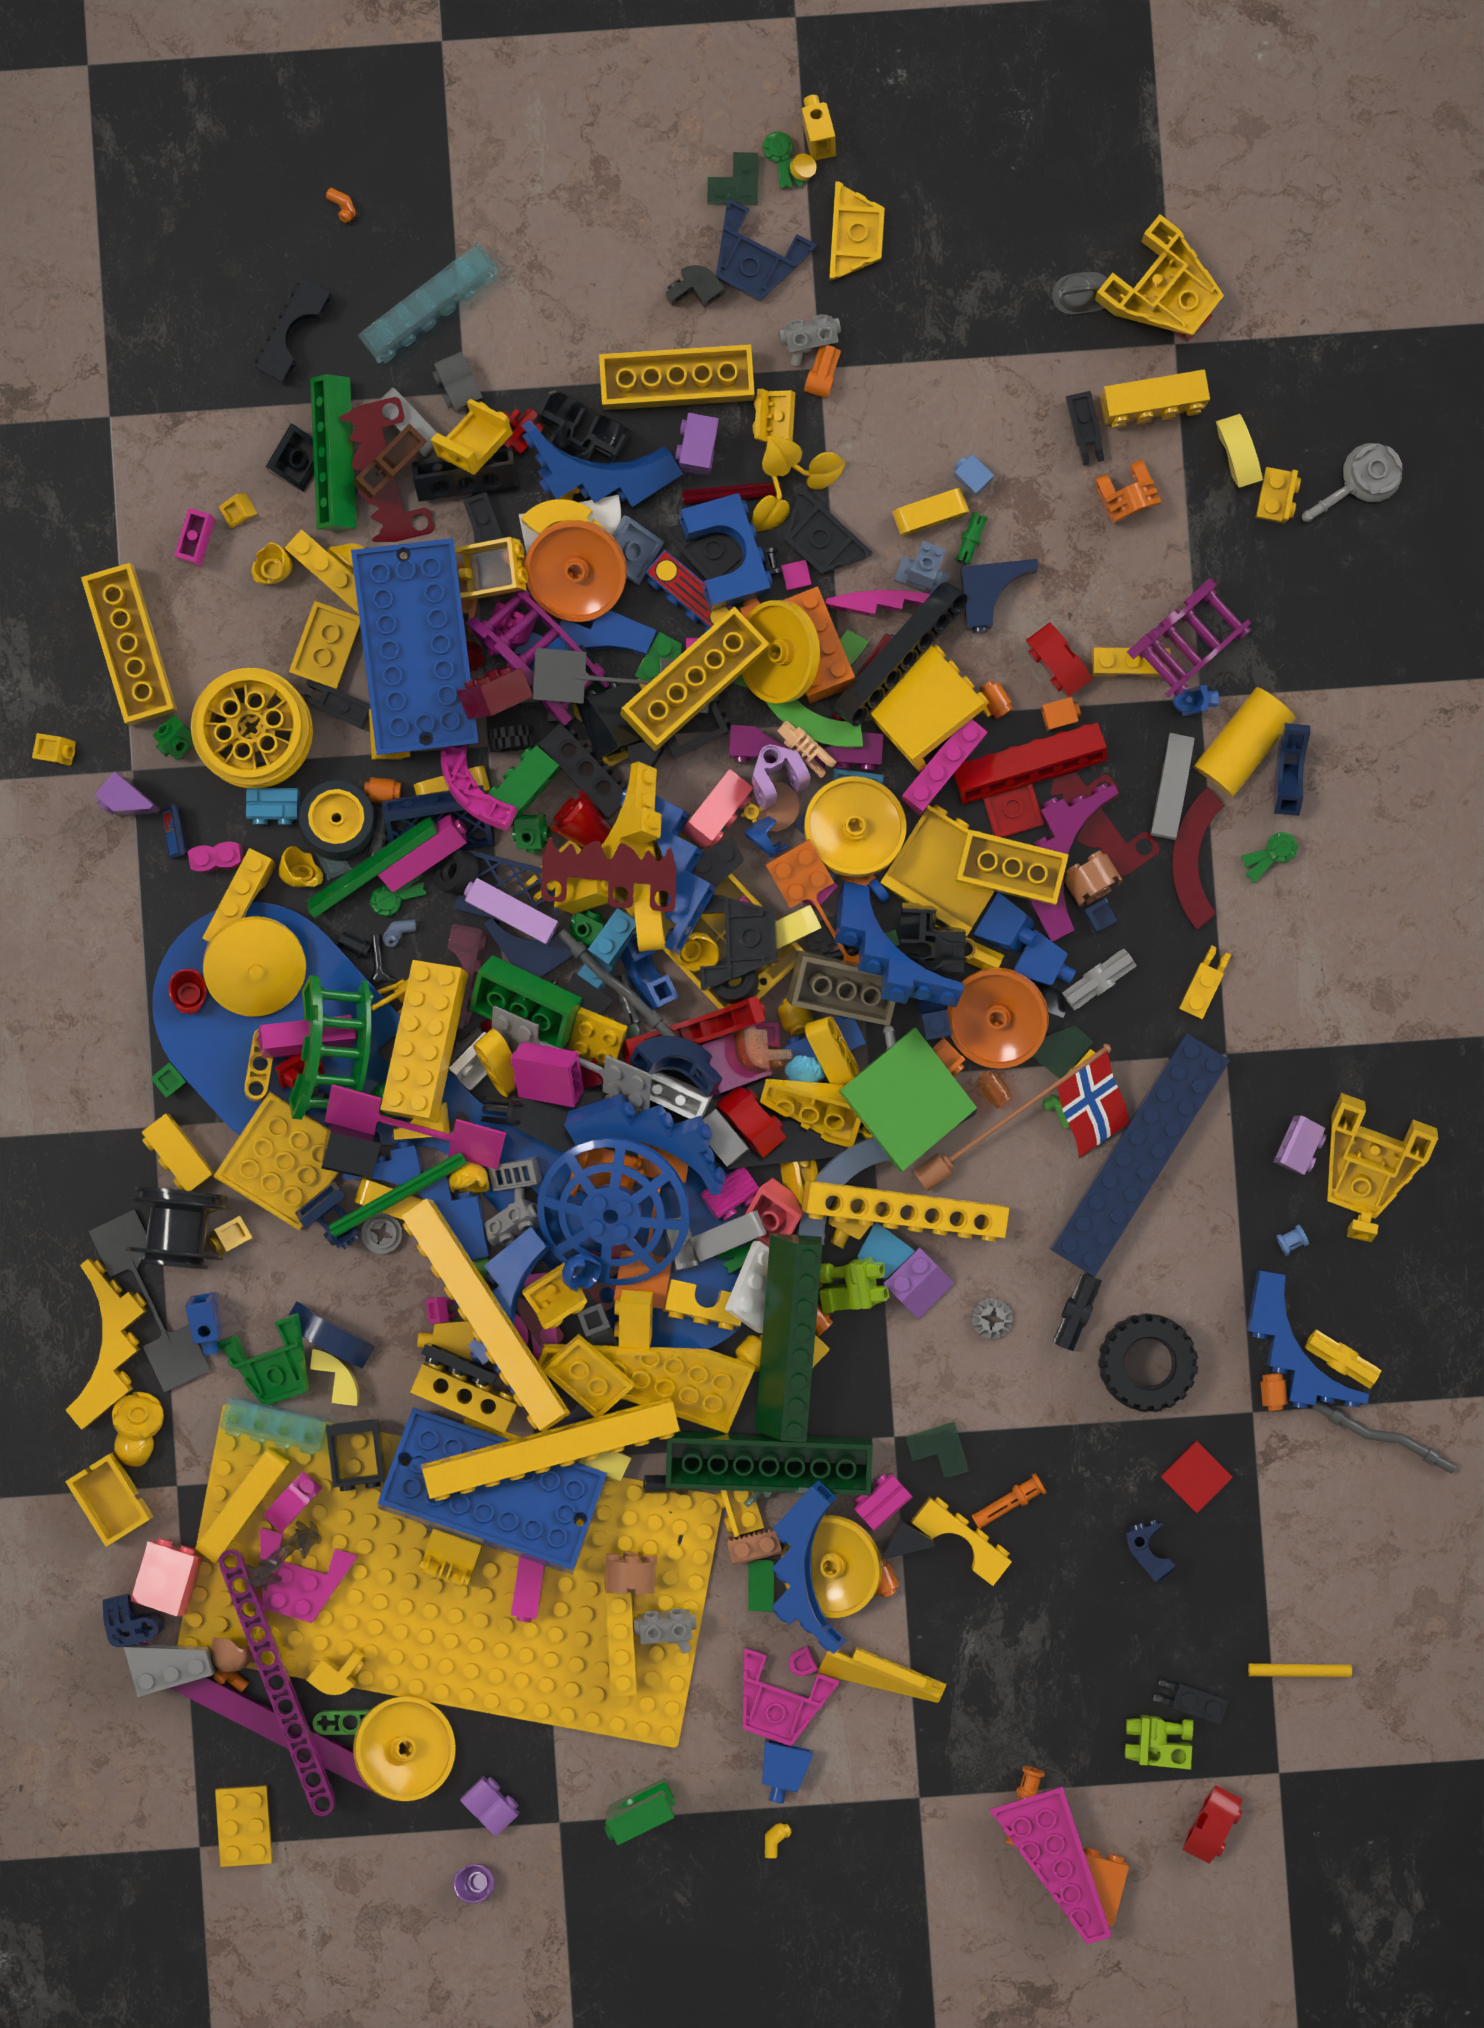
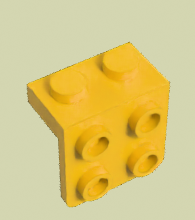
[521,1262,587,1330]

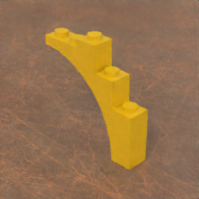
[554,761,662,914]
[66,1258,148,1430]

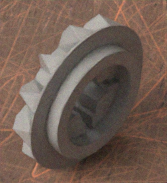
[361,1213,402,1254]
[972,1298,1013,1339]

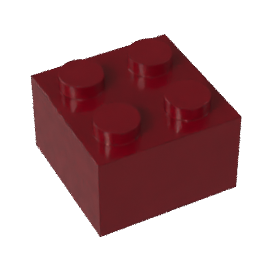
[457,666,533,719]

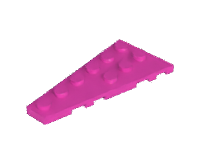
[989,1786,1112,1944]

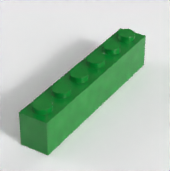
[310,374,357,532]

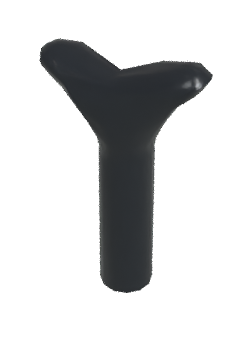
[369,935,397,987]

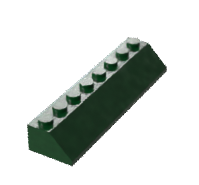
[755,1233,822,1442]
[666,1431,873,1495]

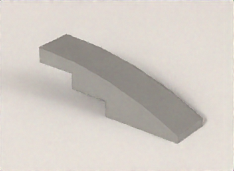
[1151,733,1195,840]

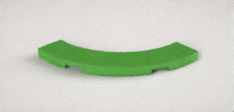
[766,700,863,749]

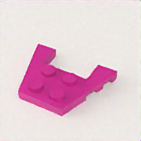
[260,1527,358,1623]
[743,1647,839,1746]

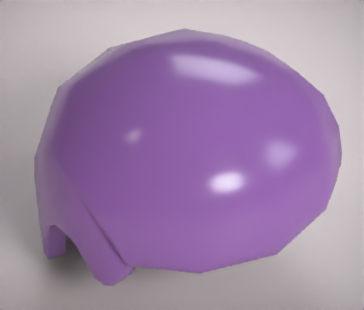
[453,1864,495,1904]

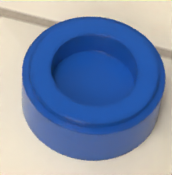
[868,878,891,904]

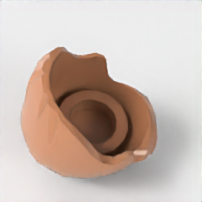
[211,1637,255,1672]

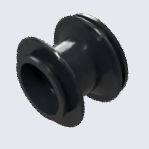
[126,1187,229,1270]

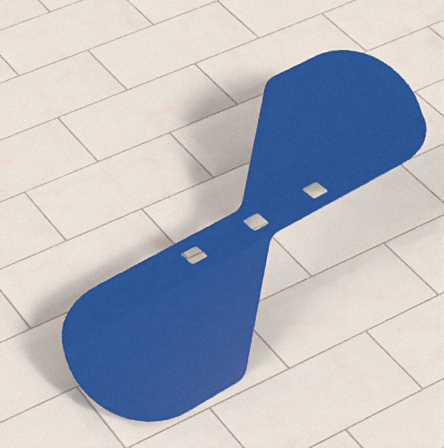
[153,902,751,1349]

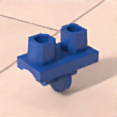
[1173,685,1219,716]

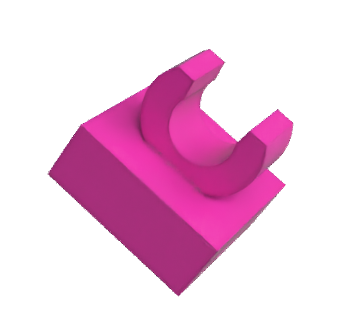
[425,1296,456,1324]

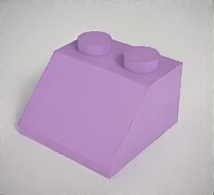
[1273,1115,1326,1175]

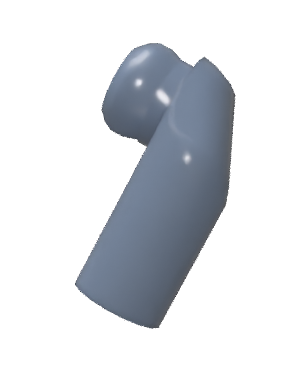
[383,919,417,947]

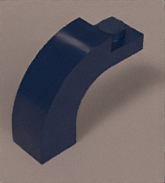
[1274,723,1311,816]
[629,1036,723,1097]
[288,1301,375,1369]

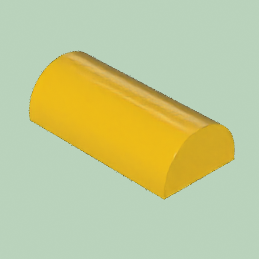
[1193,687,1296,798]

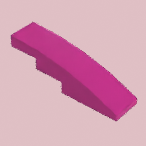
[825,590,931,617]

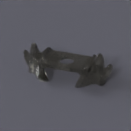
[246,1521,322,1591]

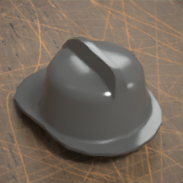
[1052,272,1107,314]

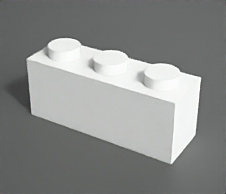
[650,1071,713,1119]

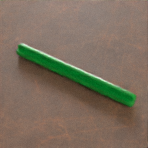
[329,1153,466,1237]

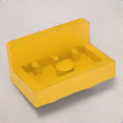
[753,389,796,443]

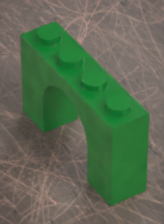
[604,1778,676,1846]

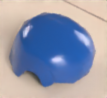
[562,1253,602,1292]

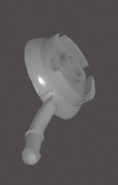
[1302,443,1402,522]

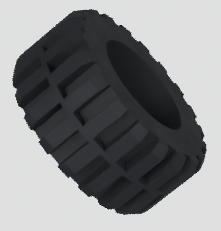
[1098,1313,1198,1412]

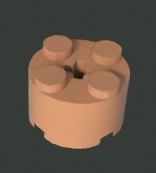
[1064,851,1123,908]
[604,1551,657,1595]

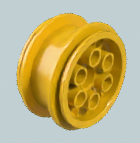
[191,668,313,788]

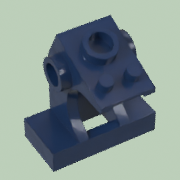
[295,1180,360,1250]
[1126,1520,1176,1585]

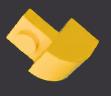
[306,1649,364,1695]

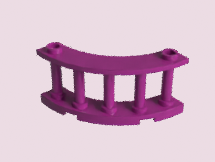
[1127,577,1252,697]
[466,583,609,725]

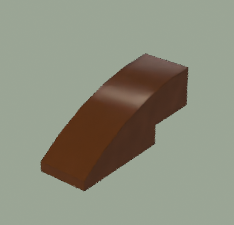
[352,423,428,499]

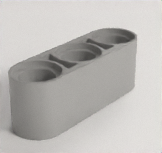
[379,388,437,458]
[690,1210,767,1262]

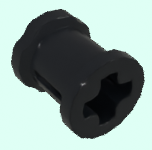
[762,547,783,577]

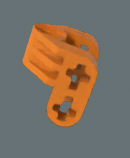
[1094,459,1162,524]

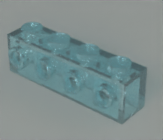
[220,1396,329,1455]

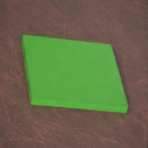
[838,1027,977,1172]

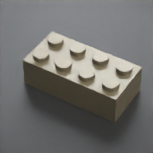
[787,950,895,1026]

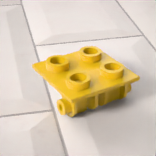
[419,1527,482,1587]

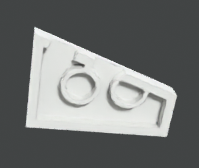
[724,1241,769,1333]

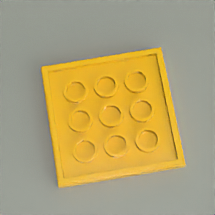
[213,1091,339,1231]

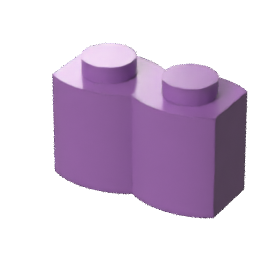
[460,1776,519,1836]

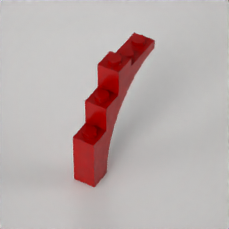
[622,996,766,1066]

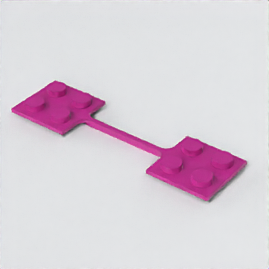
[325,1084,506,1169]

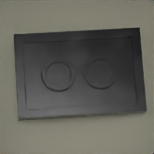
[421,1342,498,1387]

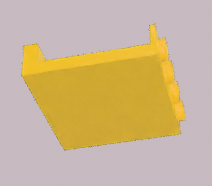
[869,645,991,772]
[880,804,994,937]

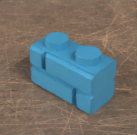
[246,788,300,825]

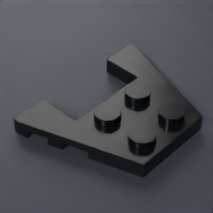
[700,894,778,991]

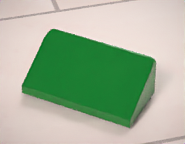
[748,1559,774,1612]

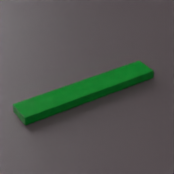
[308,816,437,918]

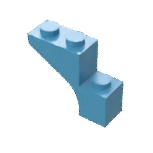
[577,908,636,991]

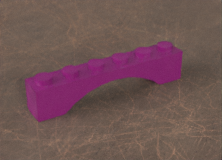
[729,725,883,771]

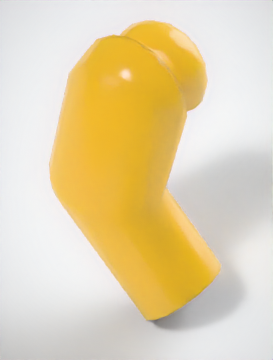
[765,1823,791,1858]

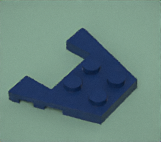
[716,198,817,302]

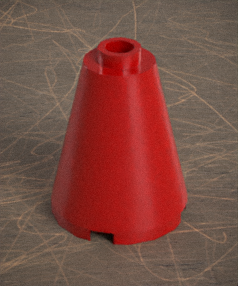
[550,790,612,848]

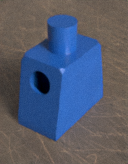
[974,893,1040,952]
[1013,930,1076,987]
[185,1292,222,1355]
[762,1739,813,1804]

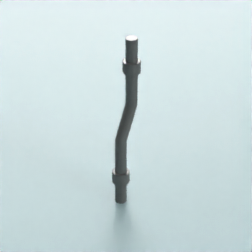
[558,929,676,1036]
[1312,1399,1456,1474]

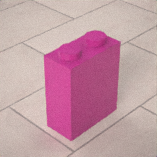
[511,1042,584,1107]

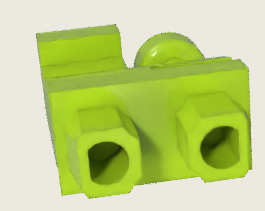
[819,1257,890,1314]
[1125,1715,1193,1769]

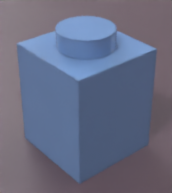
[953,454,994,497]

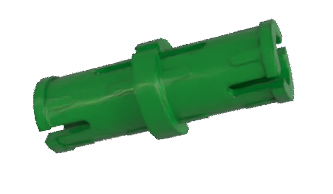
[955,512,988,565]

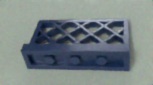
[382,785,493,850]
[454,850,568,934]

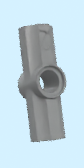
[1062,949,1137,1010]

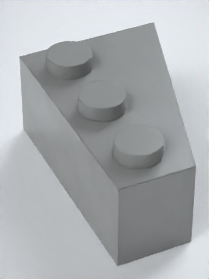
[124,1644,216,1697]

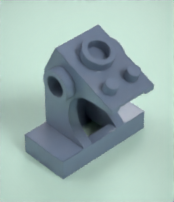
[894,541,950,594]

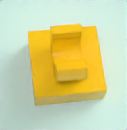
[1347,1211,1378,1242]

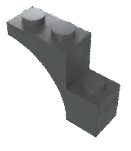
[577,1302,619,1346]

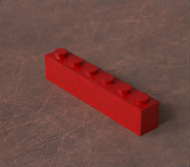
[953,723,1108,804]

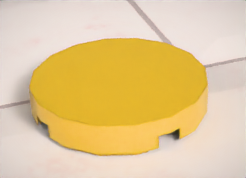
[112,1392,164,1441]

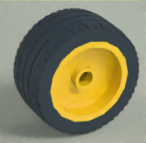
[298,780,376,860]

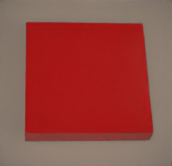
[983,783,1044,838]
[1160,1441,1233,1513]

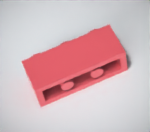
[681,769,754,850]

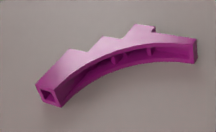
[1028,783,1118,942]

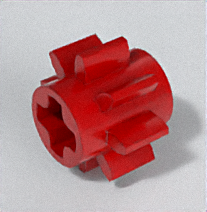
[466,641,485,672]

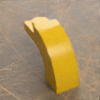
[520,499,605,535]

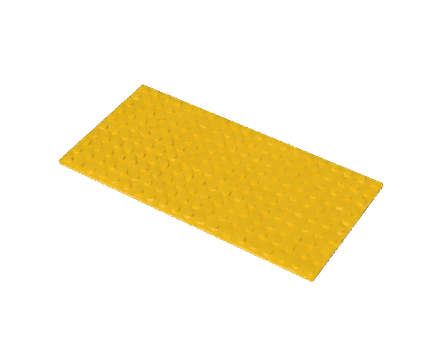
[177,1403,722,1748]

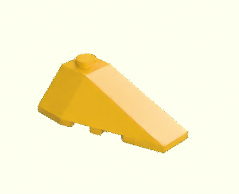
[760,1079,861,1147]

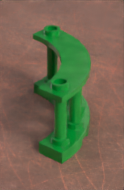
[288,975,373,1120]

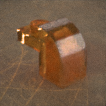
[734,1029,793,1074]

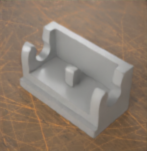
[703,1109,750,1167]
[663,1216,699,1272]

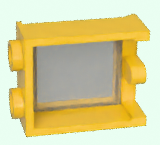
[455,537,528,601]

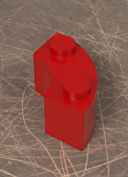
[1026,622,1093,697]
[716,1086,786,1158]
[1182,1785,1243,1864]

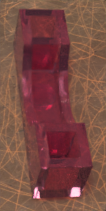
[447,923,487,1030]

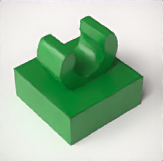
[150,1062,187,1098]

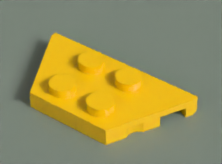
[829,182,885,280]

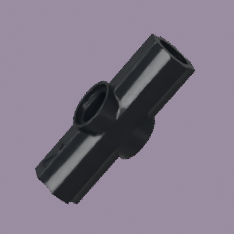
[1053,1272,1102,1351]

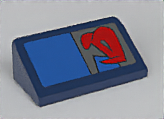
[161,804,188,859]

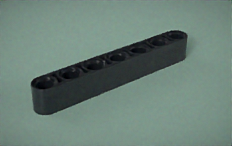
[834,582,968,726]

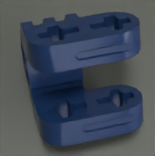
[103,1593,164,1647]

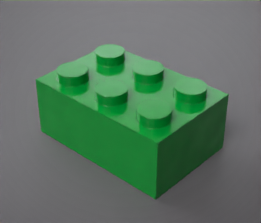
[487,745,562,827]

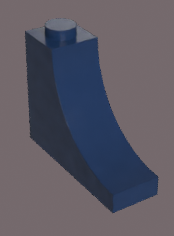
[960,559,1038,634]
[484,918,574,978]
[915,971,952,1041]

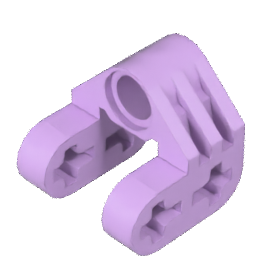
[752,745,811,810]

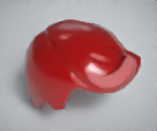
[168,968,208,1015]

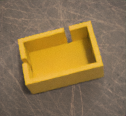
[65,1452,154,1547]

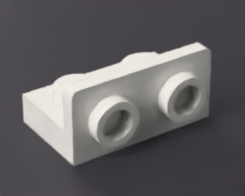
[449,1032,488,1091]

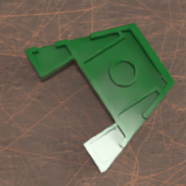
[217,1313,309,1406]

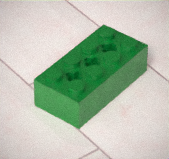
[469,955,582,1049]

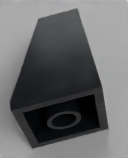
[576,682,645,760]

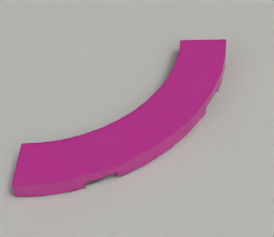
[441,744,517,831]

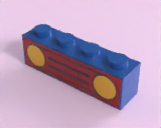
[645,550,733,632]

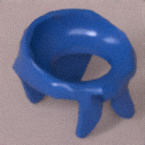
[744,816,789,858]

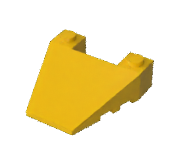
[1095,214,1224,336]
[1327,1093,1438,1219]

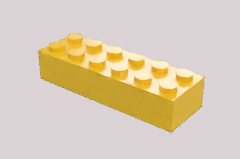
[599,344,754,410]
[81,563,178,726]
[620,606,769,751]
[380,960,469,1123]

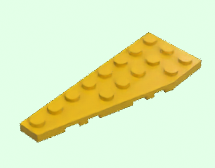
[537,1344,755,1434]

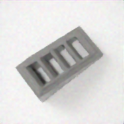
[488,1156,543,1191]

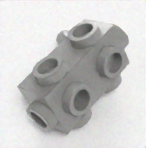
[779,314,841,366]
[483,1187,539,1246]
[633,1608,696,1653]

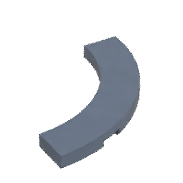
[797,1137,890,1245]

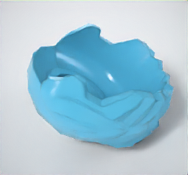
[785,1055,825,1083]

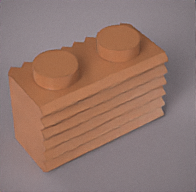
[727,1527,782,1565]

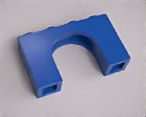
[679,493,773,611]

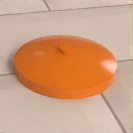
[525,520,627,622]
[947,967,1049,1069]

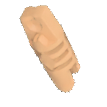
[777,721,837,778]

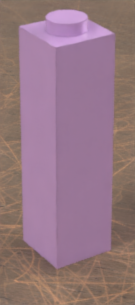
[464,878,560,946]

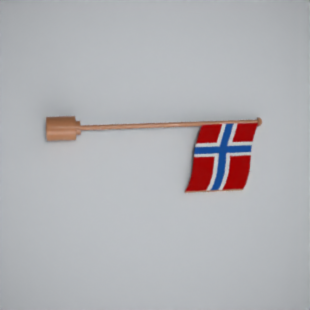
[913,1044,1129,1191]

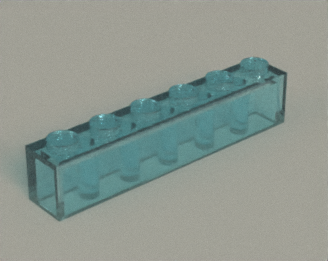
[358,243,498,364]

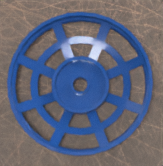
[537,1136,690,1285]

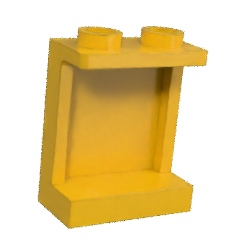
[430,399,513,475]

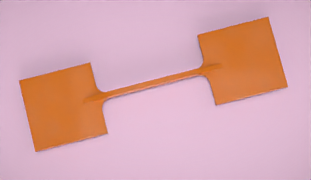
[765,839,859,963]
[614,1142,689,1309]

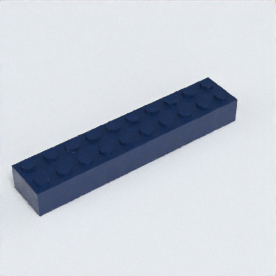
[1049,1033,1230,1277]

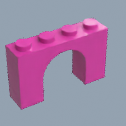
[900,719,987,816]

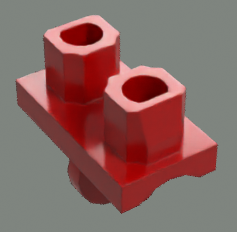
[502,408,544,454]
[275,1054,324,1089]

